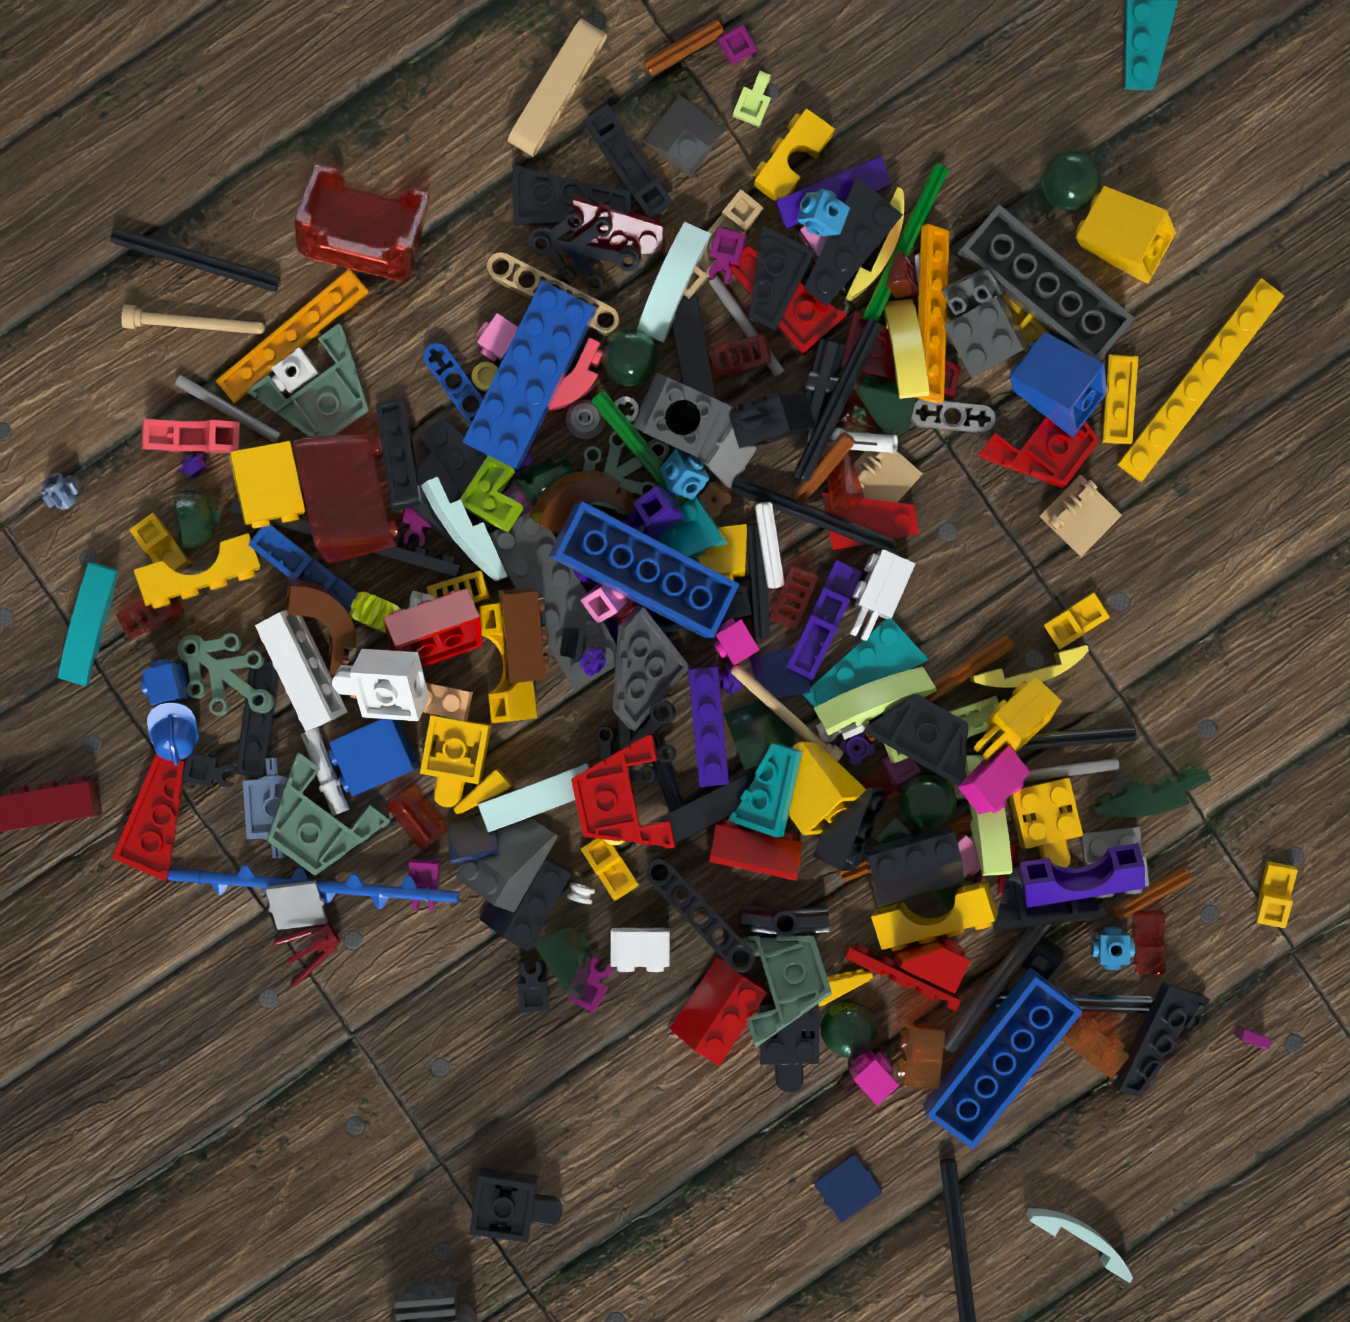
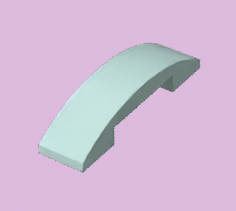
[637,222,712,343]
[478,763,589,832]
[1025,1208,1133,1283]

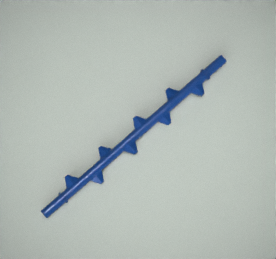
[168,865,459,909]

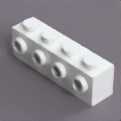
[255,610,348,732]

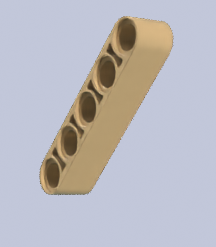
[508,18,607,157]
[487,252,619,336]

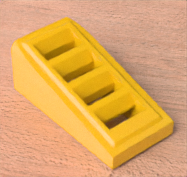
[427,570,491,603]
[454,768,513,814]
[818,968,873,1007]

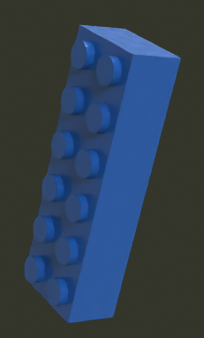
[463,280,597,470]
[548,501,740,638]
[923,968,1083,1150]

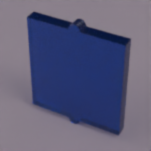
[750,647,811,704]

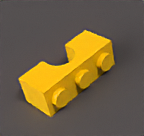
[753,108,835,201]

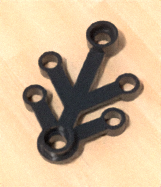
[528,210,642,292]
[597,700,677,784]

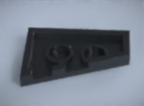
[749,225,815,332]
[410,450,479,552]

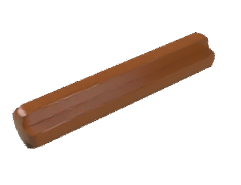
[644,20,724,76]
[792,432,855,503]
[1111,866,1192,920]

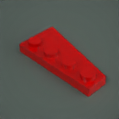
[730,246,847,355]
[112,753,186,881]
[843,942,961,1011]

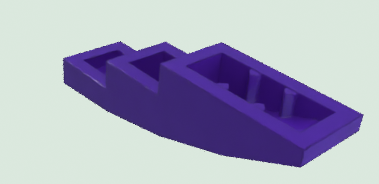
[775,156,891,229]
[786,559,863,680]

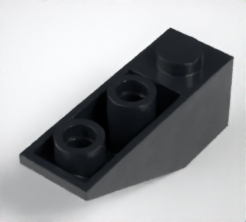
[813,787,886,871]

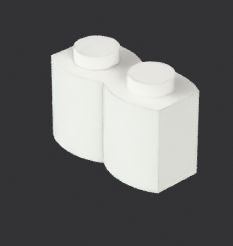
[611,928,670,972]

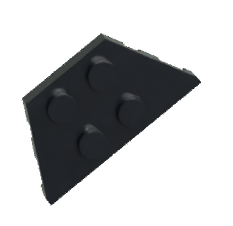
[863,694,968,786]
[993,864,1106,931]

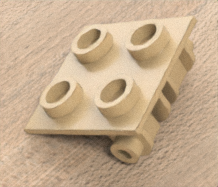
[841,442,923,502]
[1039,475,1122,557]

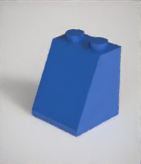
[1010,332,1107,437]
[328,719,420,797]

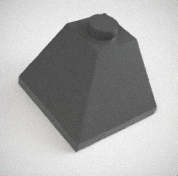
[644,95,726,177]

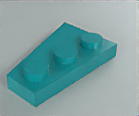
[728,743,803,838]

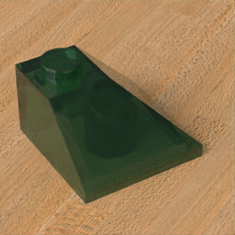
[856,375,916,435]
[724,694,797,770]
[533,927,592,1000]

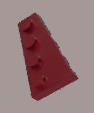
[840,311,961,398]

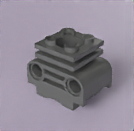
[632,372,737,460]
[390,1277,478,1322]

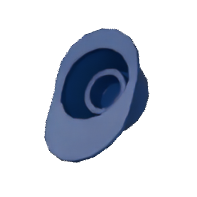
[147,702,199,766]

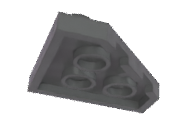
[613,605,690,731]

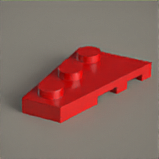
[822,492,920,550]

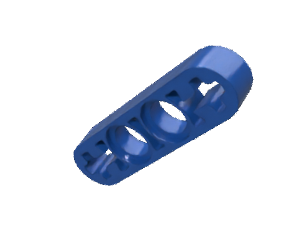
[423,343,483,425]

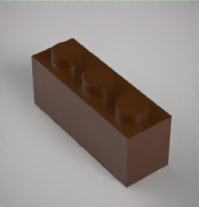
[499,587,549,683]

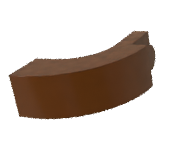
[530,471,636,534]
[285,579,357,675]

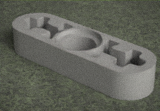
[909,399,995,433]

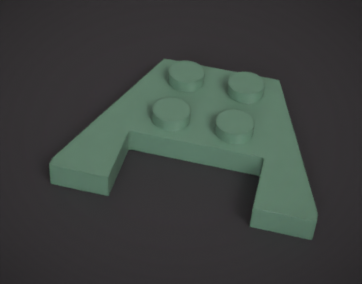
[247,323,370,446]
[267,752,390,875]
[723,936,832,1046]

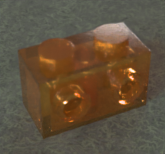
[1062,1016,1129,1079]
[897,1023,945,1090]

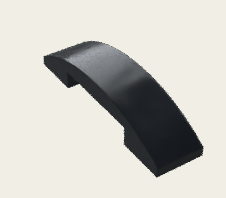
[583,104,674,218]

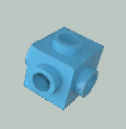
[796,189,850,237]
[659,448,709,500]
[1090,926,1135,970]

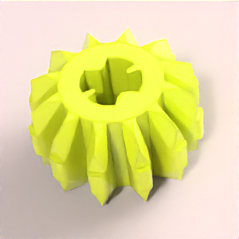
[349,592,401,633]

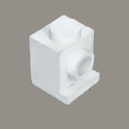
[271,347,321,395]

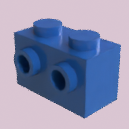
[140,659,192,705]

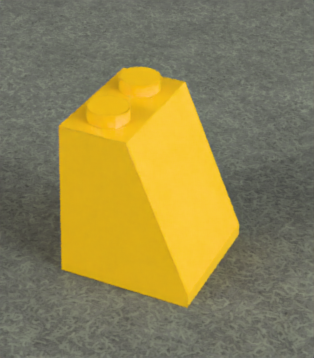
[1076,186,1176,284]
[229,441,305,529]
[788,741,866,835]

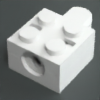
[850,549,916,641]
[332,649,429,721]

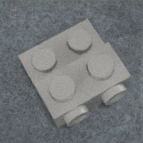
[1080,826,1149,898]

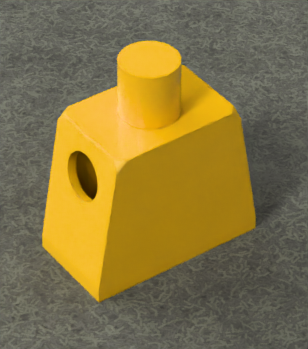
[697,524,747,581]

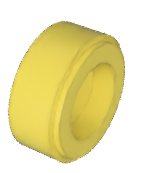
[472,362,498,392]

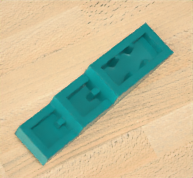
[58,561,118,686]

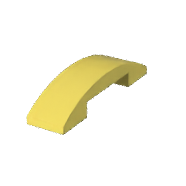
[845,187,904,301]
[883,299,929,399]
[970,645,1089,688]

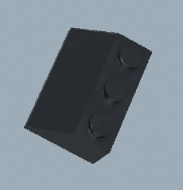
[863,826,964,907]
[480,857,573,951]

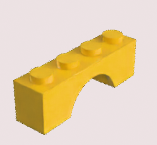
[134,533,260,609]
[478,603,537,723]
[871,880,998,951]

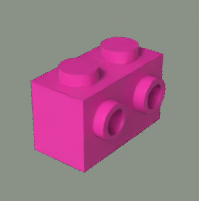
[713,618,759,665]
[958,745,1031,814]
[848,1049,899,1106]

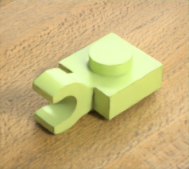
[733,71,771,128]

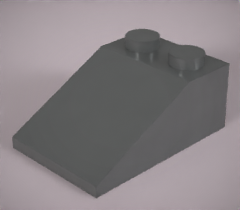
[456,817,558,912]

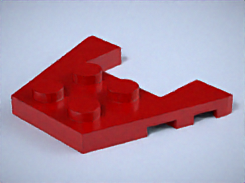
[977,416,1100,488]
[571,733,676,848]

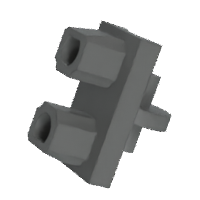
[942,266,1003,315]

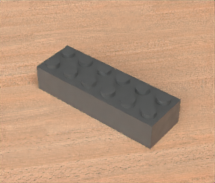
[957,204,1135,361]
[489,510,617,690]

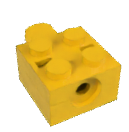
[973,677,1062,761]
[420,715,492,807]
[1009,778,1083,868]

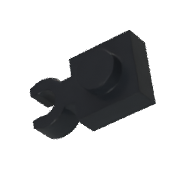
[182,752,237,787]
[517,960,550,1013]

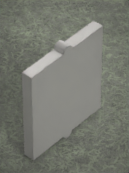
[704,423,757,488]
[265,880,328,930]

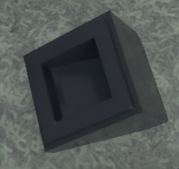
[560,627,587,659]
[1021,937,1064,980]

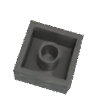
[944,295,1029,378]

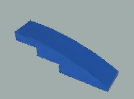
[248,524,358,613]

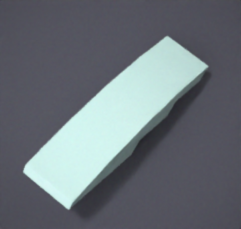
[420,477,507,581]

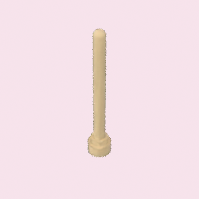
[122,305,265,334]
[731,665,843,762]

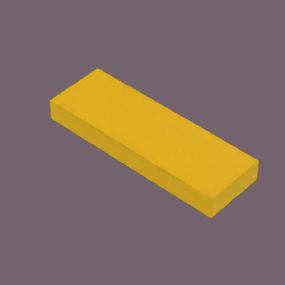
[1101,354,1138,445]

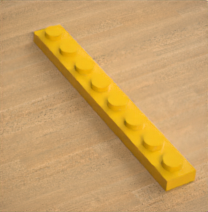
[1117,278,1284,482]

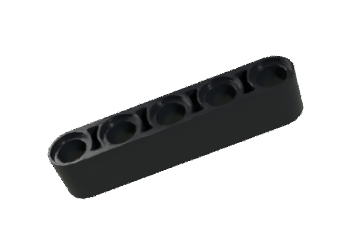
[646,859,756,972]

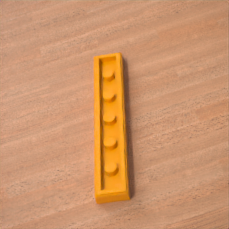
[915,224,950,403]
[216,268,369,404]

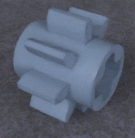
[41,473,79,510]

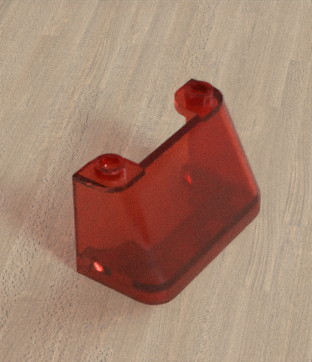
[294,165,430,281]
[293,433,399,564]

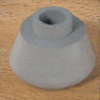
[566,399,606,439]

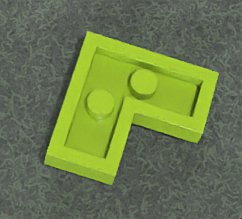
[460,455,524,532]

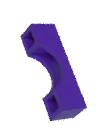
[572,486,685,586]
[688,666,729,787]
[1020,843,1145,907]

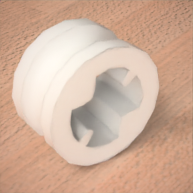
[615,397,639,423]
[566,883,595,904]

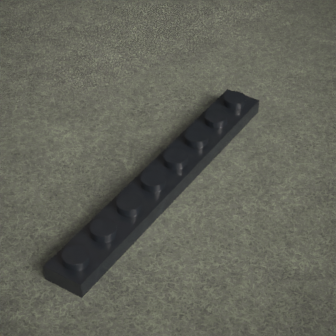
[230,500,463,577]

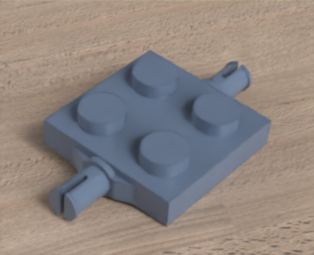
[243,758,304,858]

